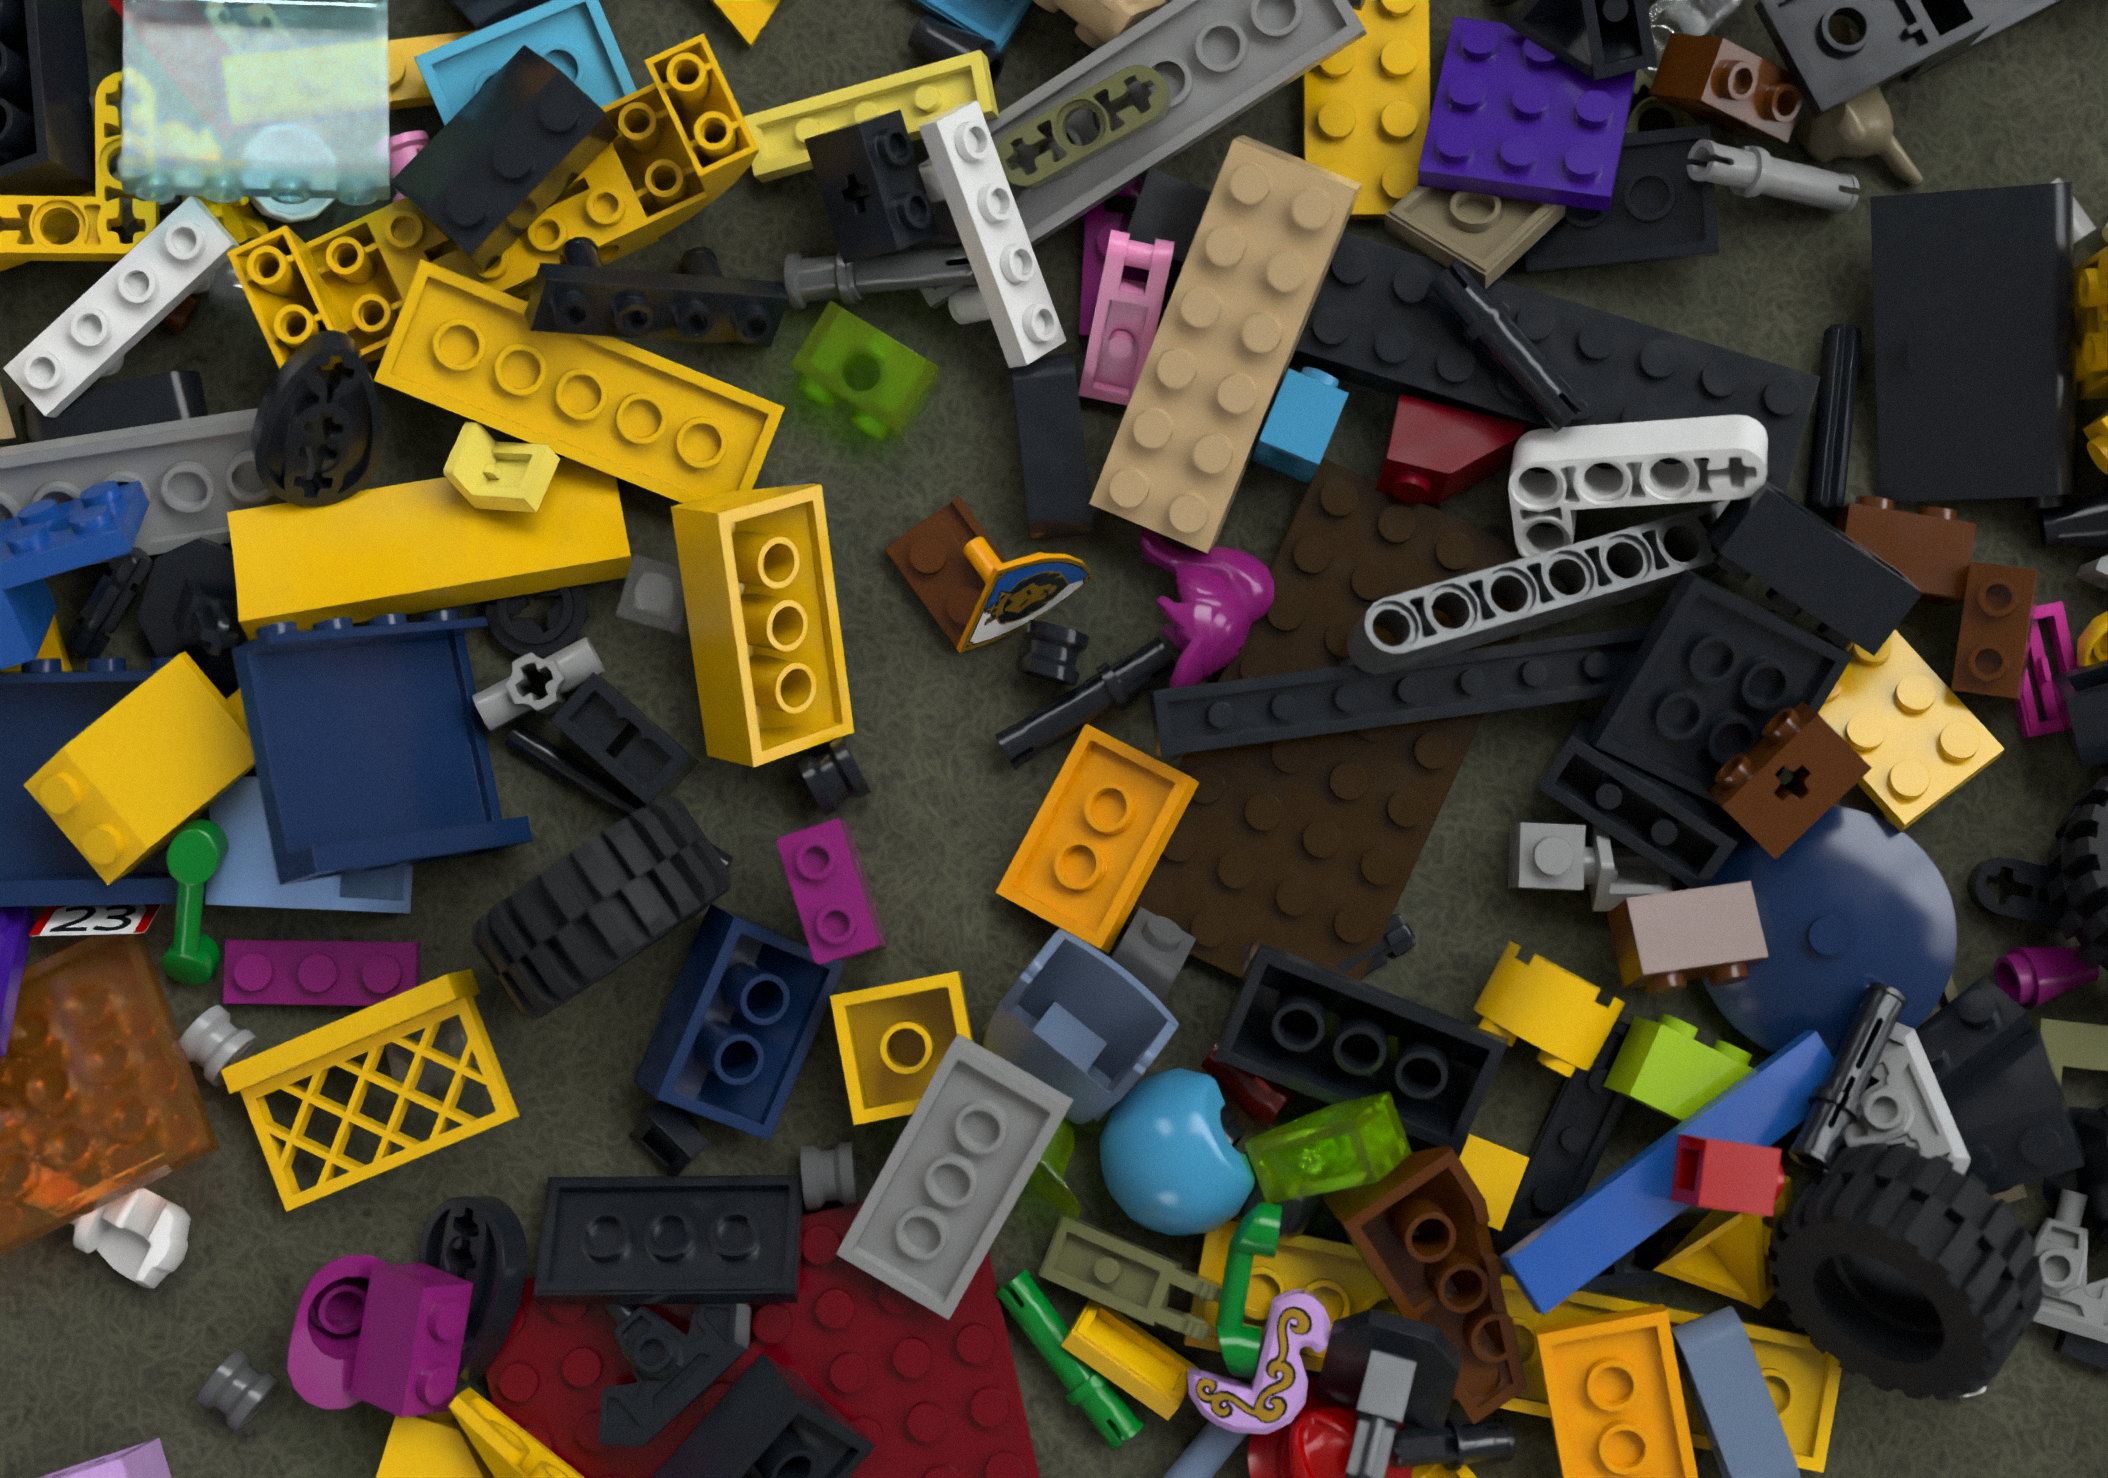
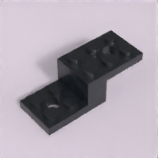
[1754,0,2066,119]

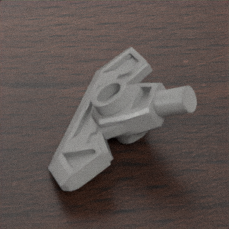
[1838,1022,1971,1175]
[2033,1188,2108,1344]

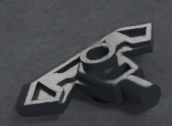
[599,1303,752,1447]

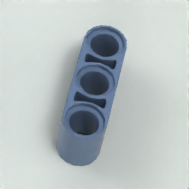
[1671,1305,1801,1478]

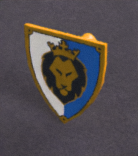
[956,537,1095,653]

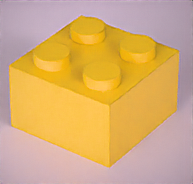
[830,971,974,1125]

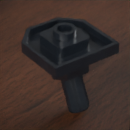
[137,537,253,688]
[1315,1308,1463,1478]

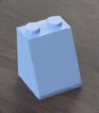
[205,776,413,914]

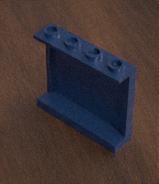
[232,609,533,885]
[0,657,212,907]

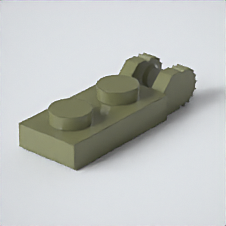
[1038,1214,1222,1341]

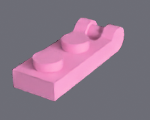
[1078,230,1175,406]

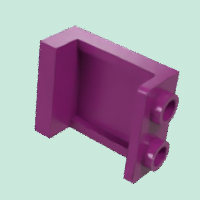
[777,818,888,964]

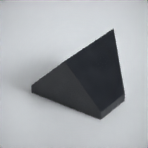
[1505,0,1658,80]

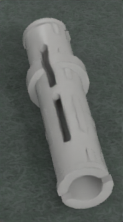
[1687,139,1860,215]

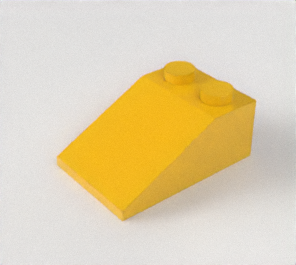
[24,651,255,885]

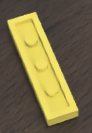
[743,50,999,183]

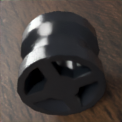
[1015,620,1090,687]
[796,737,871,817]

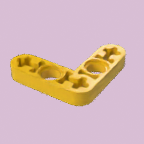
[0,71,160,261]

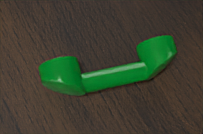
[160,819,229,986]
[1216,1202,1282,1379]

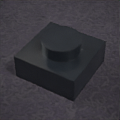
[629,1100,709,1176]

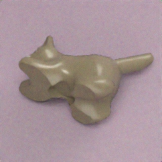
[1796,19,1923,186]

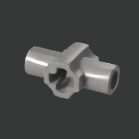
[472,637,606,731]

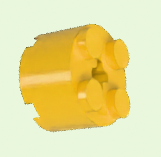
[1473,941,1626,1078]

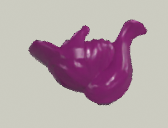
[1140,527,1274,688]

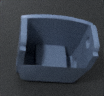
[981,928,1179,1125]

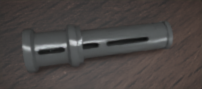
[784,246,978,309]

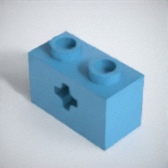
[1251,367,1349,484]

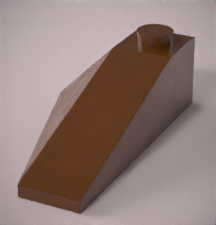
[1322,1145,1528,1424]

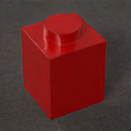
[1670,1134,1784,1217]

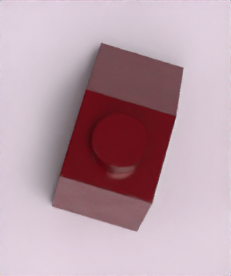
[1375,394,1525,505]

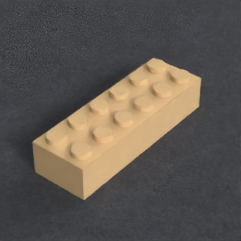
[1089,135,1363,554]

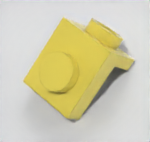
[443,421,560,513]

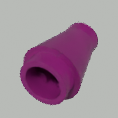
[1994,945,2099,1010]

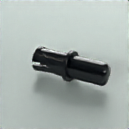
[1389,1418,1516,1472]

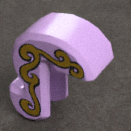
[1188,1289,1331,1434]

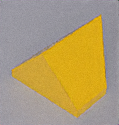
[1653,1175,1793,1310]

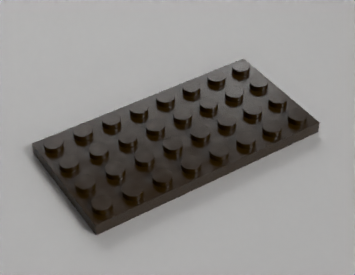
[1125,457,1523,981]

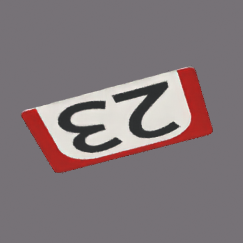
[29,904,161,936]

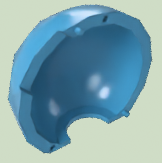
[1099,1068,1255,1237]

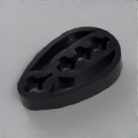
[251,330,383,506]
[418,1195,528,1384]

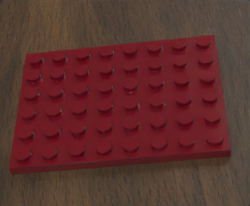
[485,1200,1040,1478]

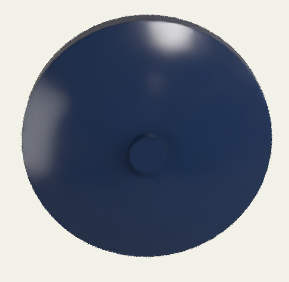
[1701,806,1957,1059]

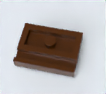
[884,495,1007,651]

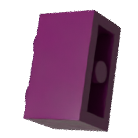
[350,1262,474,1417]

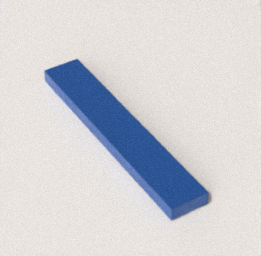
[1500,1030,1834,1315]

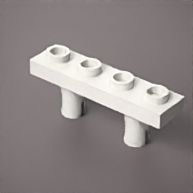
[918,100,1066,368]
[3,195,240,418]

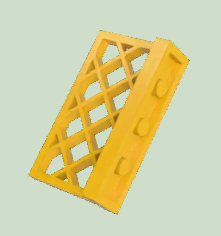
[221,969,519,1212]

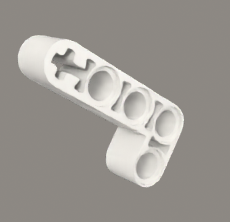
[1508,415,1768,558]

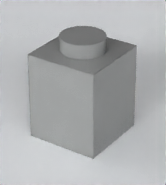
[1508,822,1586,892]

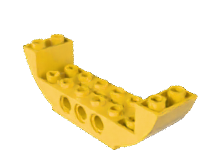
[226,33,759,371]

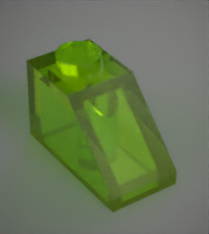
[1244,1092,1412,1203]

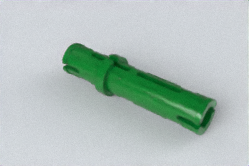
[994,1269,1144,1451]

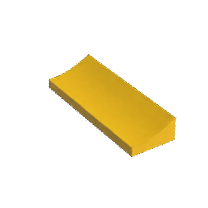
[227,457,634,641]

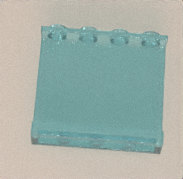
[118,0,390,206]

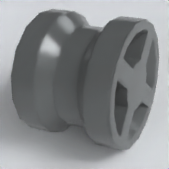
[800,1141,859,1210]
[196,1348,280,1433]

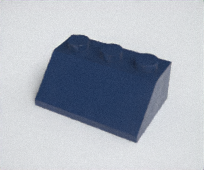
[634,904,846,1141]

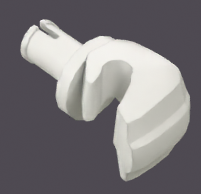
[25,1167,191,1289]

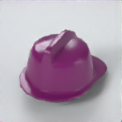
[286,1254,388,1410]

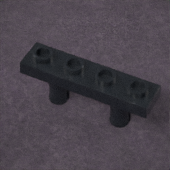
[524,237,789,347]

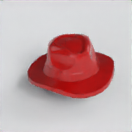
[1247,1377,1413,1478]

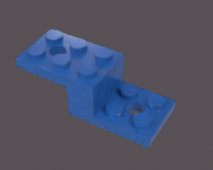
[0,480,149,670]

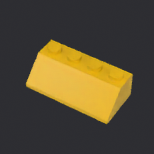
[671,483,854,767]

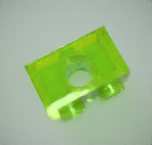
[790,300,941,442]

